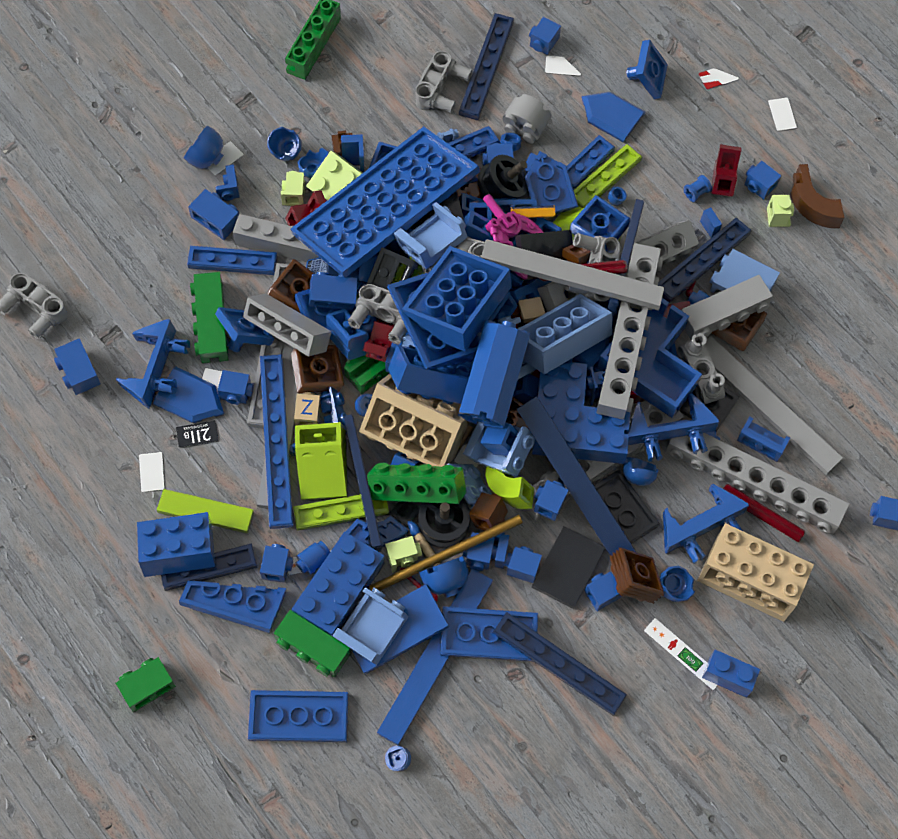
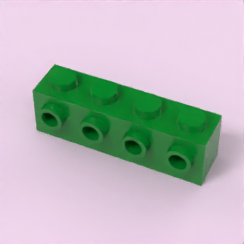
[367,463,467,504]

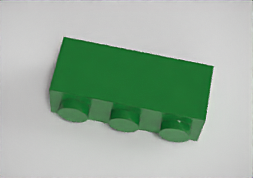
[273,610,351,678]

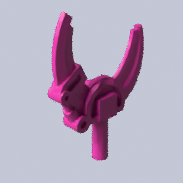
[483,194,543,280]

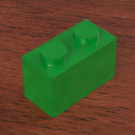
[115,657,176,713]

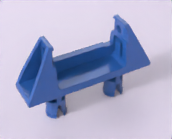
[116,319,190,409]
[628,393,719,462]
[663,484,749,564]

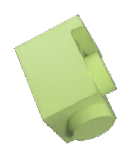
[281,171,305,206]
[767,195,794,227]
[385,536,422,573]

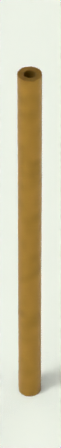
[369,515,523,591]

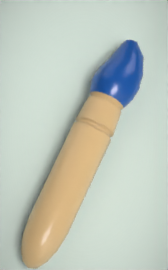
[407,521,441,567]

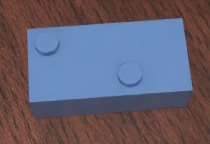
[519,294,612,374]

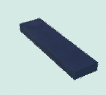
[161,543,258,591]

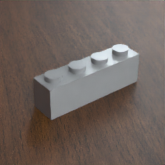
[233,214,319,262]
[681,275,773,339]
[243,293,331,356]

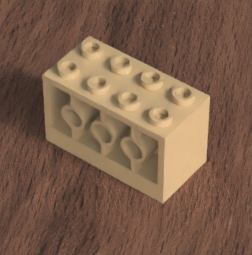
[359,374,469,467]
[697,523,814,622]

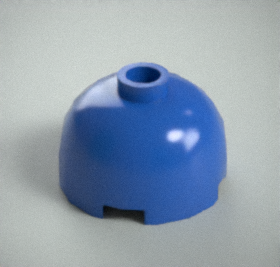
[184,125,224,169]
[419,556,468,598]

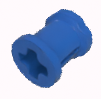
[683,175,712,202]

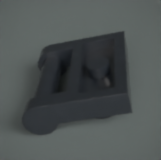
[366,247,419,290]

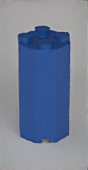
[458,320,531,429]

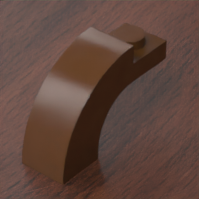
[790,164,845,228]

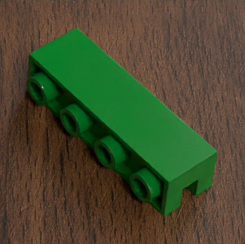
[285,0,341,80]
[190,272,229,364]
[344,355,390,395]

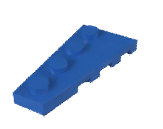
[179,581,286,633]

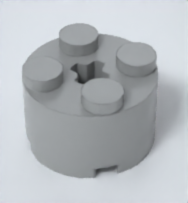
[502,94,552,144]

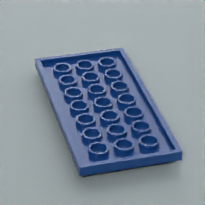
[290,126,480,278]

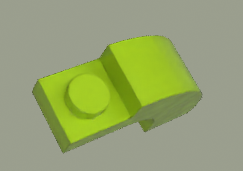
[486,467,535,509]

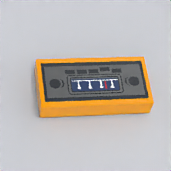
[511,205,555,218]

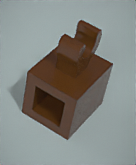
[469,492,508,530]

